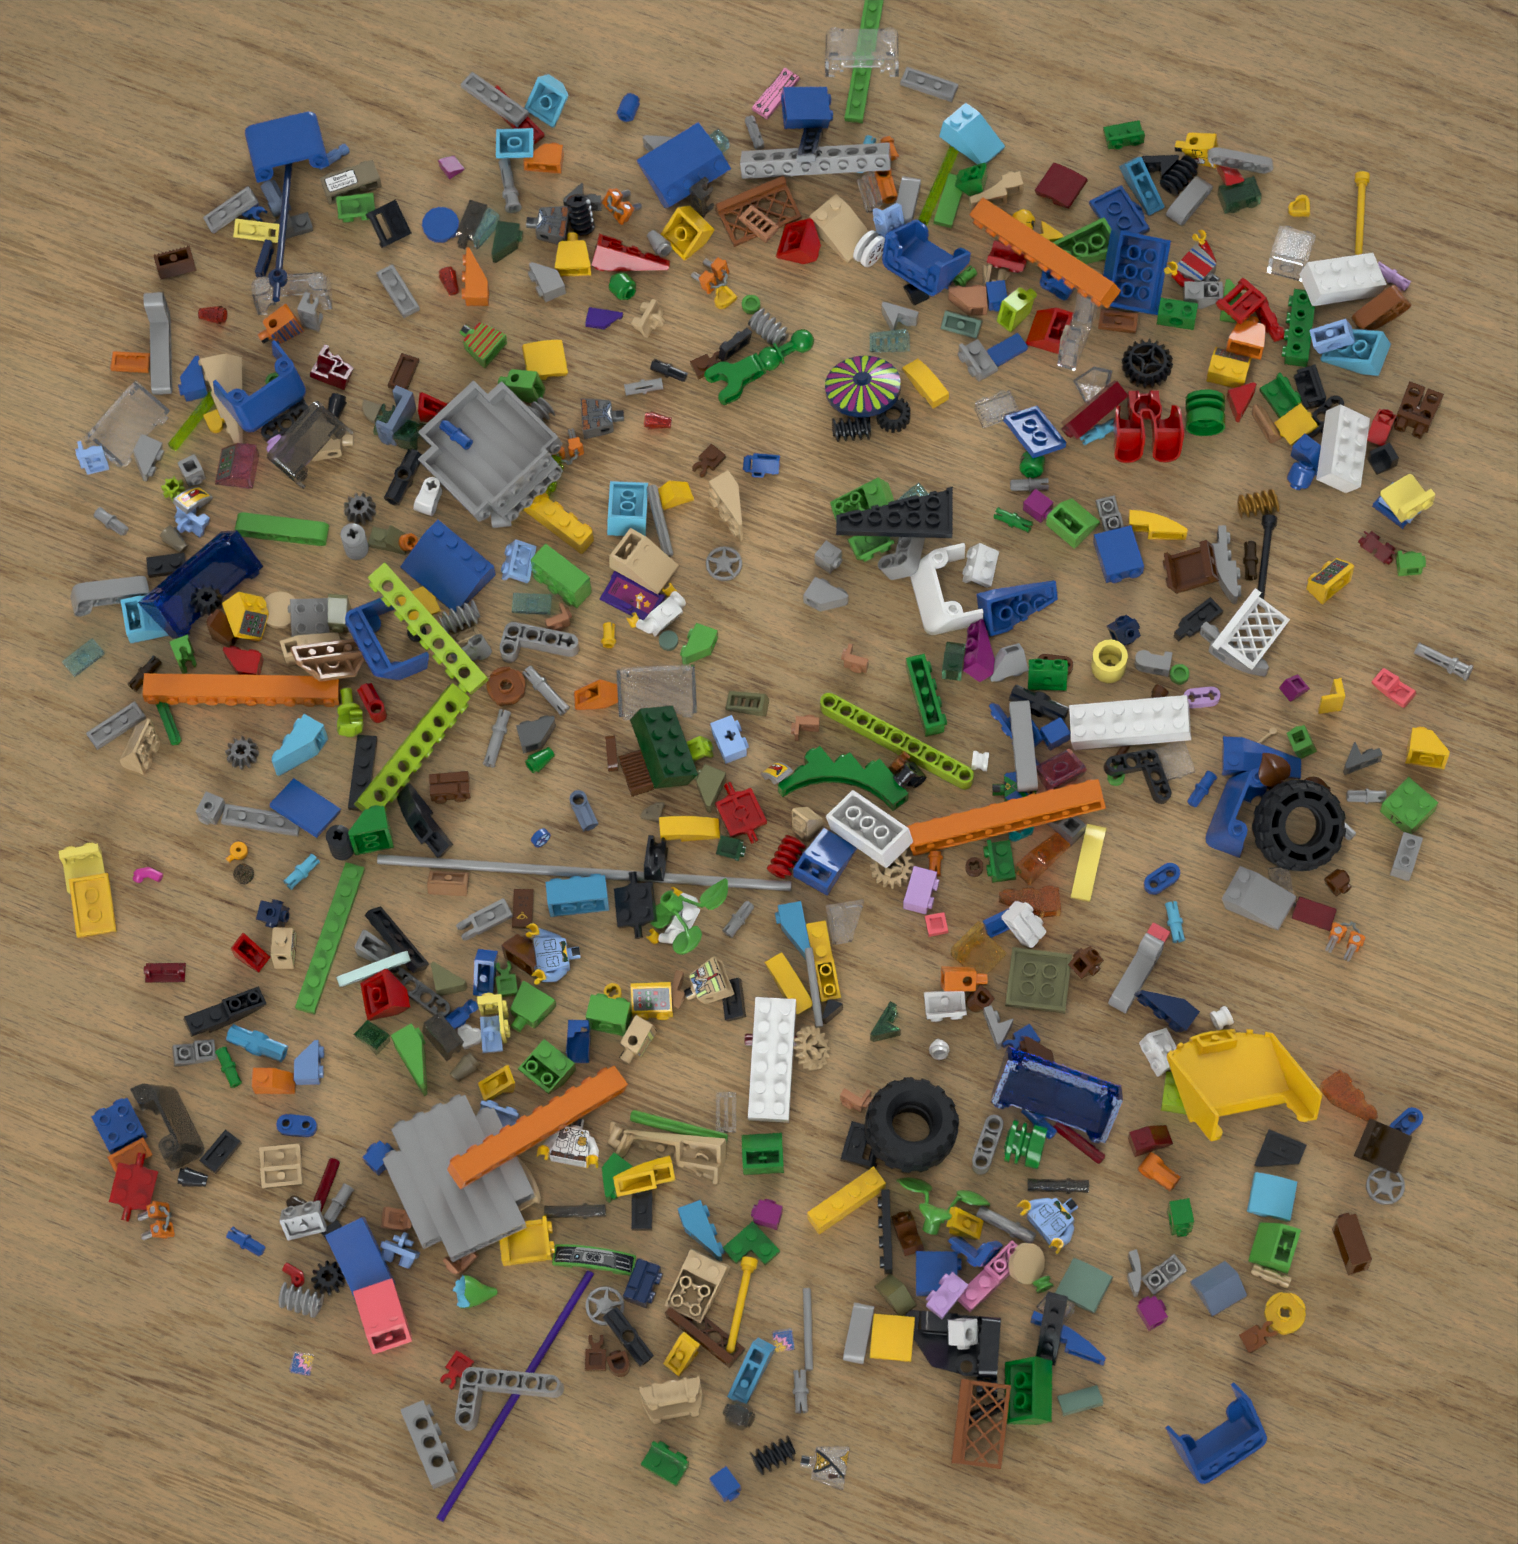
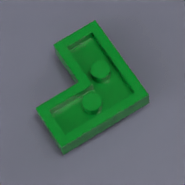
[723,1221,780,1265]

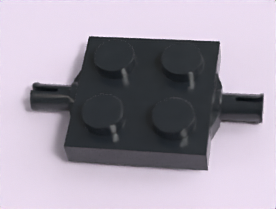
[614,872,657,939]

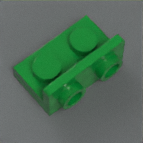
[1103,120,1145,150]
[1259,372,1301,419]
[1028,658,1068,691]
[983,839,1016,883]
[641,1441,689,1487]

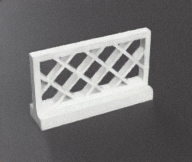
[1212,588,1290,670]

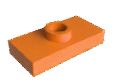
[111,351,150,373]
[107,1137,153,1173]

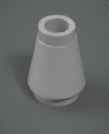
[647,230,672,257]

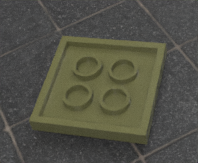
[1005,947,1072,1014]

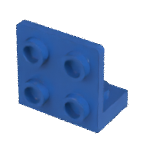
[948,1236,1004,1267]

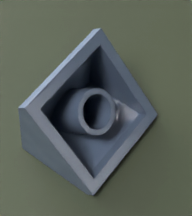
[1190,1261,1247,1317]

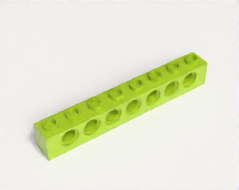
[367,562,489,695]
[354,683,470,812]

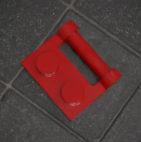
[1216,278,1267,325]

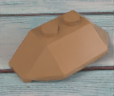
[290,639,365,681]

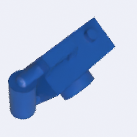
[743,453,780,478]

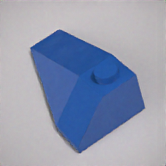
[976,580,1058,636]
[1222,736,1301,779]

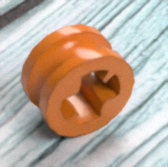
[399,533,418,551]

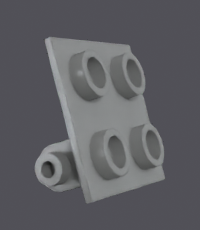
[288,598,330,637]

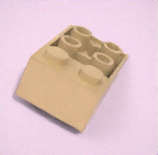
[708,470,743,541]
[609,528,679,595]
[120,719,160,775]
[664,1249,731,1323]

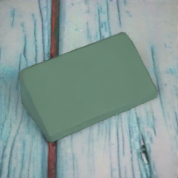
[941,310,983,339]
[1057,1385,1104,1416]

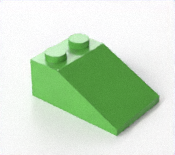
[391,1023,428,1096]

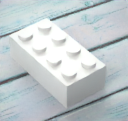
[1299,253,1387,306]
[1316,405,1370,493]
[826,790,913,868]

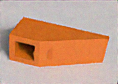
[462,247,489,306]

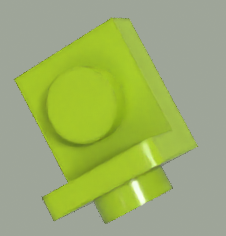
[687,736,714,762]

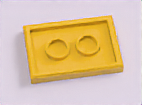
[68,873,117,938]

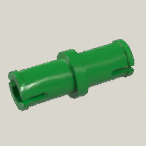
[993,507,1033,533]
[215,1047,242,1088]

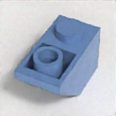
[294,1040,324,1085]

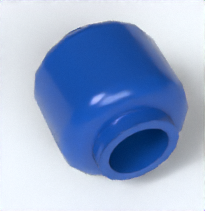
[1287,460,1315,490]

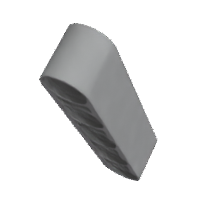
[1009,700,1038,792]

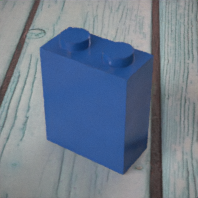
[781,87,833,129]
[1093,525,1144,583]

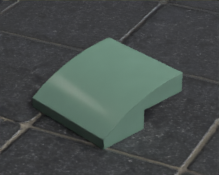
[1055,1258,1113,1313]

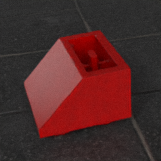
[1026,307,1074,355]

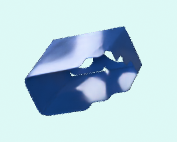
[566,1020,591,1063]

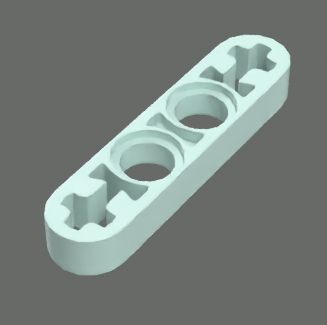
[336,951,411,987]

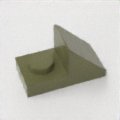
[368,525,409,555]

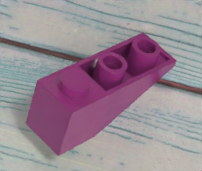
[963,619,995,682]

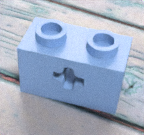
[710,715,749,764]

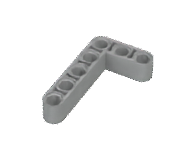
[144,292,172,395]
[455,1367,564,1431]

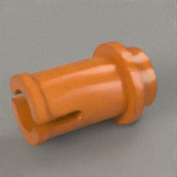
[880,136,899,161]
[927,851,943,877]

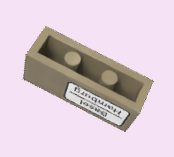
[320,160,382,205]

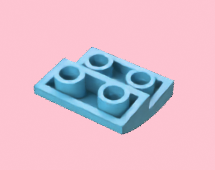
[1247,1172,1297,1222]

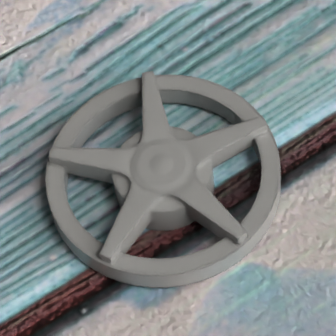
[706,546,742,581]
[1366,1167,1405,1205]
[586,1287,624,1325]

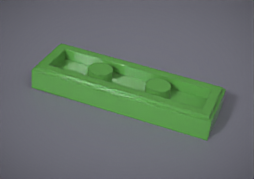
[934,173,963,228]

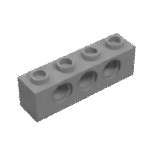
[400,1400,458,1490]

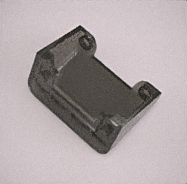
[130,1083,205,1172]

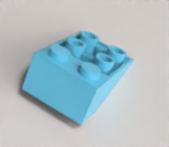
[121,596,187,643]
[272,714,328,776]

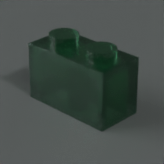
[1217,176,1262,214]

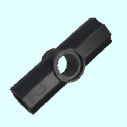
[384,449,422,506]
[1009,685,1069,721]
[602,1306,654,1367]

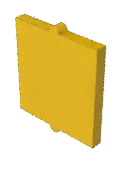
[1274,403,1318,446]
[398,586,441,620]

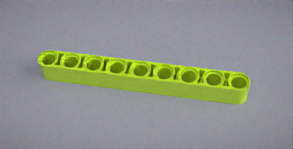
[820,693,974,790]

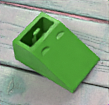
[830,477,894,536]

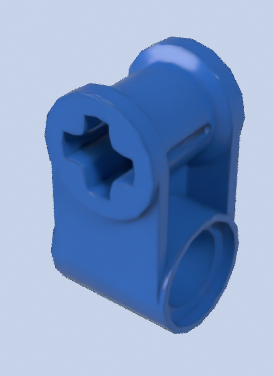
[1040,270,1075,301]

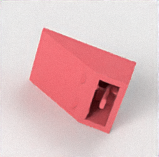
[353,1278,412,1355]

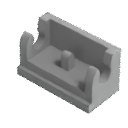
[297,292,323,332]

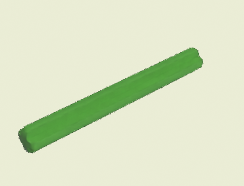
[630,1110,728,1143]

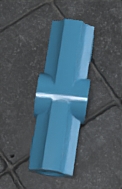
[226,1024,288,1062]

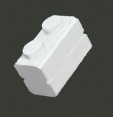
[1001,901,1046,948]

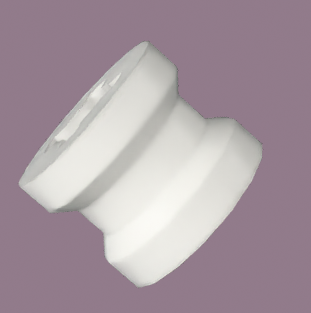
[971,751,989,772]
[1210,1006,1234,1030]

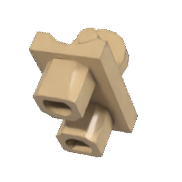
[631,299,665,338]

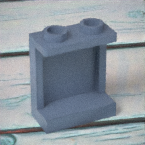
[375,385,417,446]

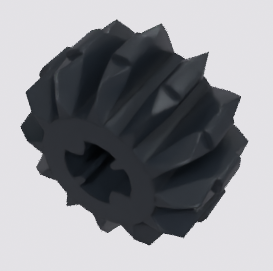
[190,584,223,617]
[311,1260,345,1296]

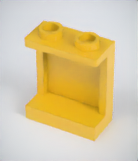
[499,1216,555,1266]

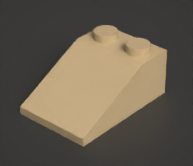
[809,194,869,263]

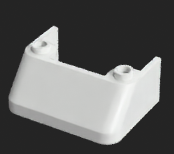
[910,543,983,635]

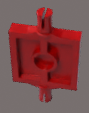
[715,782,767,844]
[109,1152,158,1222]

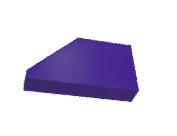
[585,307,623,329]

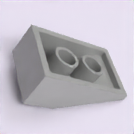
[1222,866,1297,930]

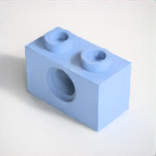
[1310,319,1355,354]

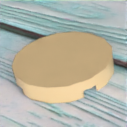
[264,591,295,629]
[1008,1243,1045,1284]

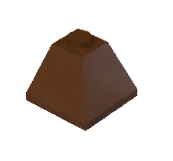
[502,934,538,979]

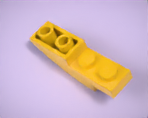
[806,920,841,1002]

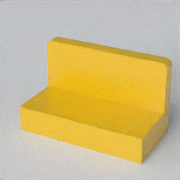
[1318,678,1345,714]

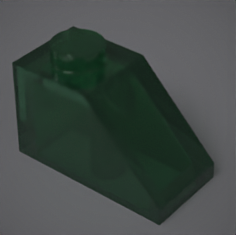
[491,221,524,263]
[942,642,966,681]

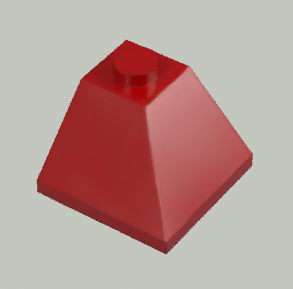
[776,218,821,264]
[360,969,410,1021]

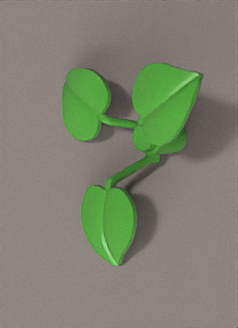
[651,878,728,955]
[896,1177,991,1235]

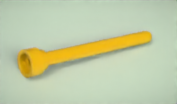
[1355,171,1370,255]
[726,1257,758,1354]

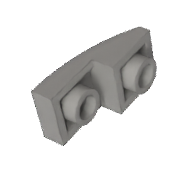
[1095,495,1124,532]
[172,1039,216,1066]
[1141,1254,1188,1295]

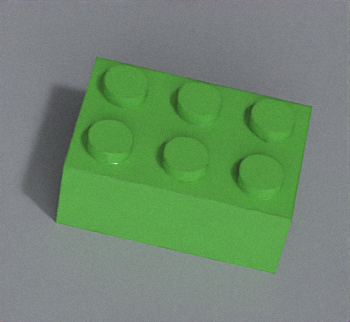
[530,543,592,609]

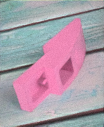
[957,1240,1018,1312]

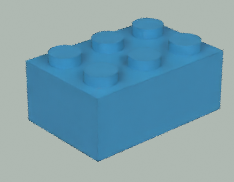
[545,874,610,917]

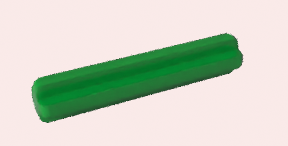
[156,702,182,746]

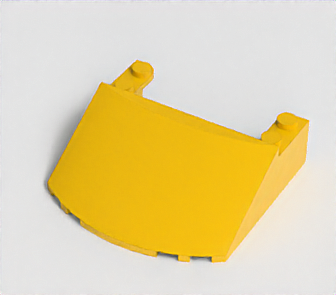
[1166,1029,1322,1142]

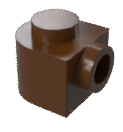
[1324,869,1352,897]
[966,985,995,1013]
[606,1350,630,1377]

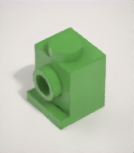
[1396,551,1426,576]
[1287,725,1317,759]

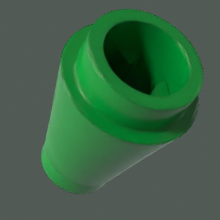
[525,747,555,773]

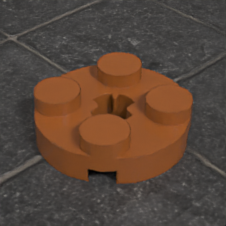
[486,667,526,706]

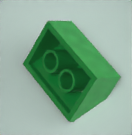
[348,805,394,856]
[1005,1356,1052,1425]

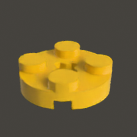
[1264,1292,1306,1335]

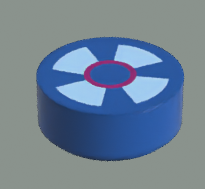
[531,828,551,848]

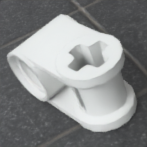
[413,477,442,516]

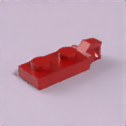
[1255,291,1285,342]

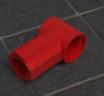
[357,683,387,723]

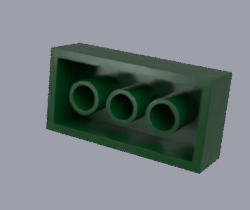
[630,706,698,789]

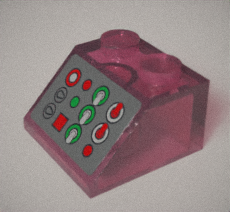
[215,443,259,489]
[1036,748,1087,790]

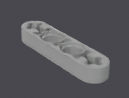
[1207,147,1273,173]

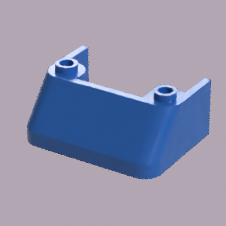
[213,340,306,432]
[345,597,429,680]
[1165,1382,1267,1484]

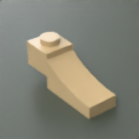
[969,171,1023,211]

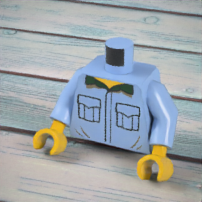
[526,923,581,985]
[1016,1198,1078,1254]

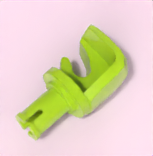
[337,688,364,737]

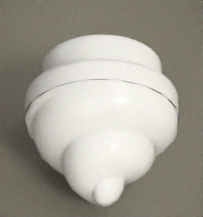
[929,1039,949,1060]

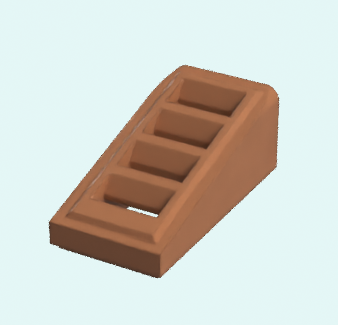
[739,205,779,243]

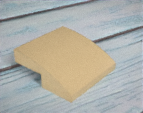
[259,1143,303,1188]

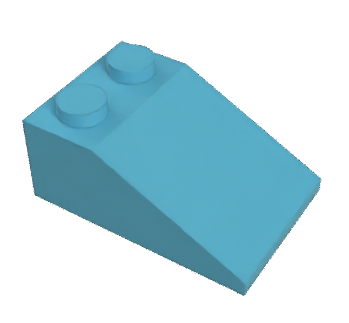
[939,103,1005,164]
[1320,329,1391,376]
[607,481,648,536]

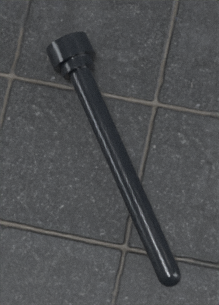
[1257,515,1278,600]

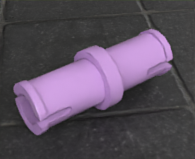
[1378,261,1411,292]

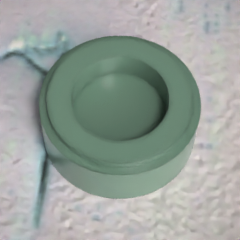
[659,630,678,651]

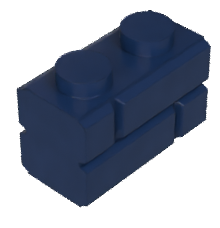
[623,1258,663,1308]

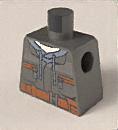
[526,206,570,245]
[581,398,624,439]

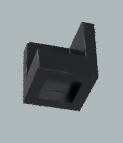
[1367,442,1399,475]

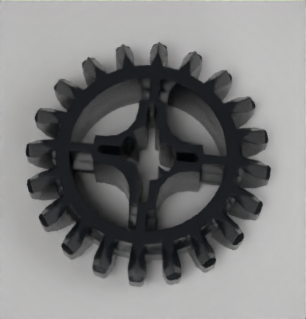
[1121,338,1173,389]

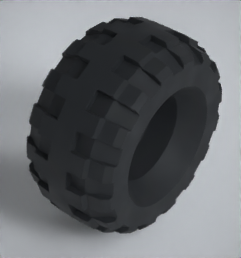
[1252,780,1346,871]
[864,1077,959,1173]

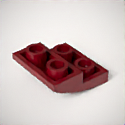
[1034,162,1088,209]

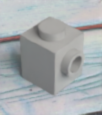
[177,454,206,487]
[815,540,842,574]
[195,792,225,826]

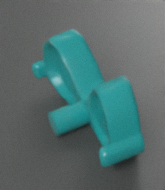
[1009,826,1034,842]

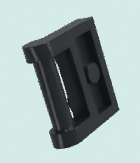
[365,199,412,248]
[840,1121,877,1170]

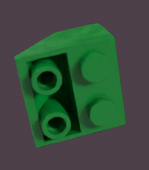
[741,1133,784,1175]

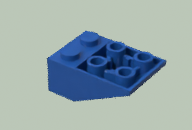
[793,828,857,896]

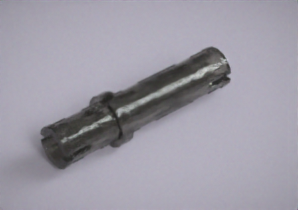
[1028,1178,1089,1194]
[544,1203,606,1219]

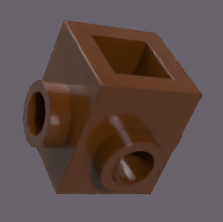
[1068,946,1104,979]

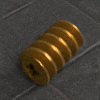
[1237,489,1280,519]

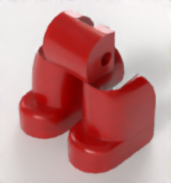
[1113,390,1184,463]

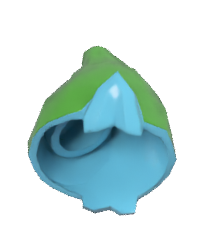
[453,1275,498,1309]

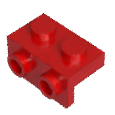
[986,240,1028,273]

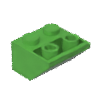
[1046,498,1101,549]
[518,1039,576,1094]
[1248,1222,1301,1274]

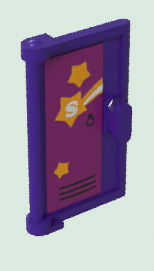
[600,571,666,620]

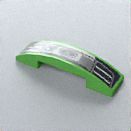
[552,1244,636,1276]

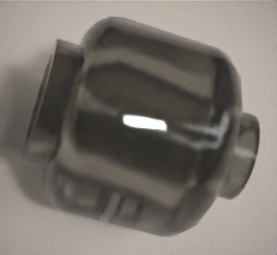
[723,1400,755,1431]

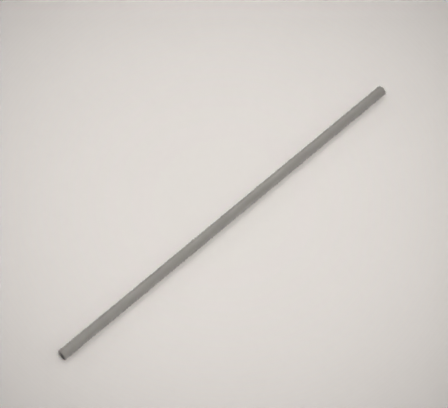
[377,854,791,891]

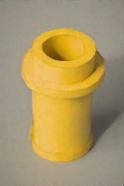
[601,622,616,648]

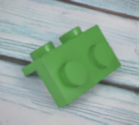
[336,193,375,223]
[847,536,894,562]

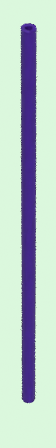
[436,1270,594,1522]

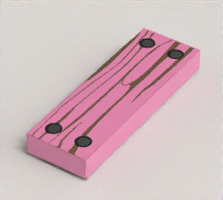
[752,68,799,119]

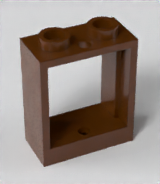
[1332,1213,1372,1275]

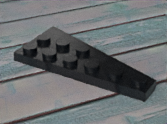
[836,486,953,538]

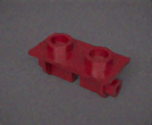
[1358,531,1397,565]
[144,963,186,983]

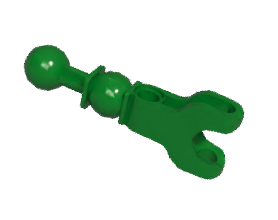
[704,329,814,405]

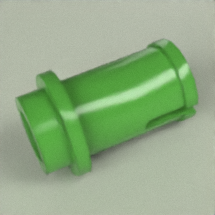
[953,266,977,287]

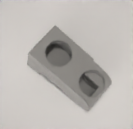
[1134,650,1173,677]

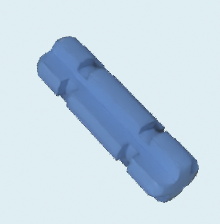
[319,144,350,170]

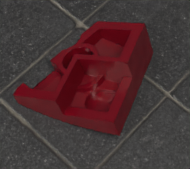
[309,344,353,390]

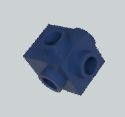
[1107,615,1141,646]
[256,899,290,928]

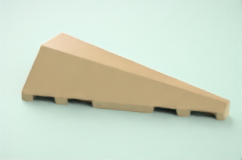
[198,353,243,449]
[623,1129,726,1185]

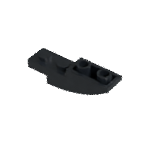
[397,783,453,858]
[183,986,267,1037]

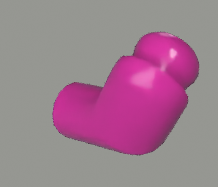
[133,867,163,883]

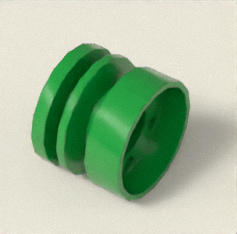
[1185,389,1225,436]
[1004,1120,1048,1169]

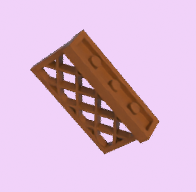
[715,175,802,247]
[951,1379,1011,1469]

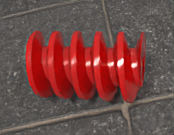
[767,835,806,879]

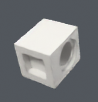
[948,1318,978,1349]

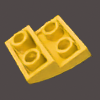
[522,340,568,380]
[870,1314,915,1362]

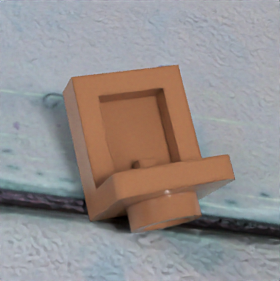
[545,602,572,631]
[841,643,868,673]
[791,715,820,741]
[840,1088,873,1113]
[381,1207,412,1232]
[443,1251,479,1275]

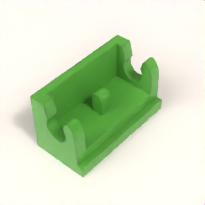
[170,635,197,674]

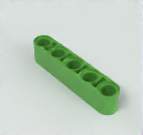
[234,512,330,546]

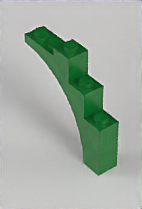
[778,746,909,811]

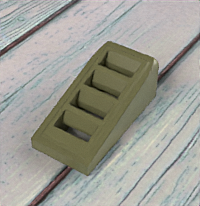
[725,691,769,717]

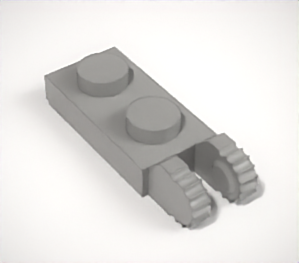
[456,898,514,941]

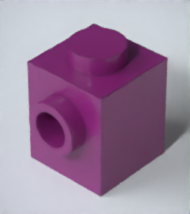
[1023,489,1054,523]
[751,1199,783,1230]
[1136,1296,1168,1331]

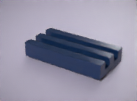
[254,239,274,282]

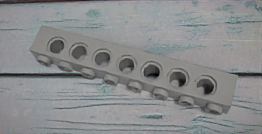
[740,143,891,179]

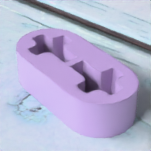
[1184,687,1220,708]

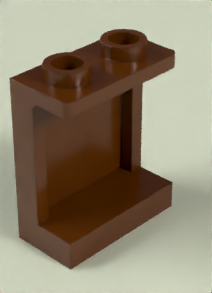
[1163,540,1219,594]

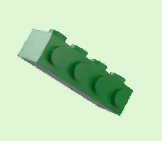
[1281,289,1315,367]
[906,653,947,737]

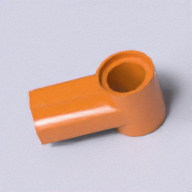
[875,168,898,204]
[1138,1152,1181,1191]

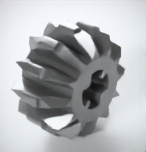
[344,493,376,526]
[225,736,259,770]

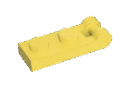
[233,219,279,243]

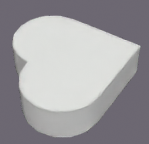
[458,1024,482,1050]

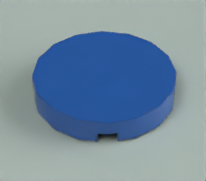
[422,207,459,243]

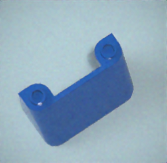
[245,111,329,183]
[882,219,971,296]
[1205,768,1268,858]

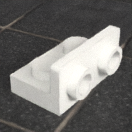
[1139,1028,1177,1077]

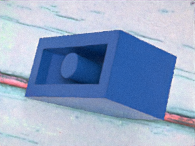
[178,355,208,402]
[1291,433,1321,476]
[473,949,498,996]

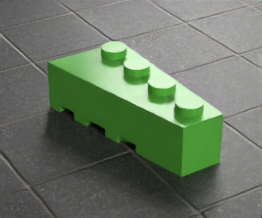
[1052,217,1112,264]

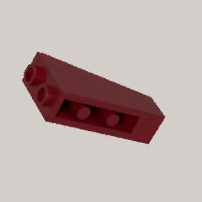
[1060,380,1128,440]

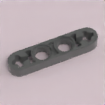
[389,966,451,1019]

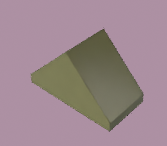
[431,962,468,996]
[874,1274,916,1316]

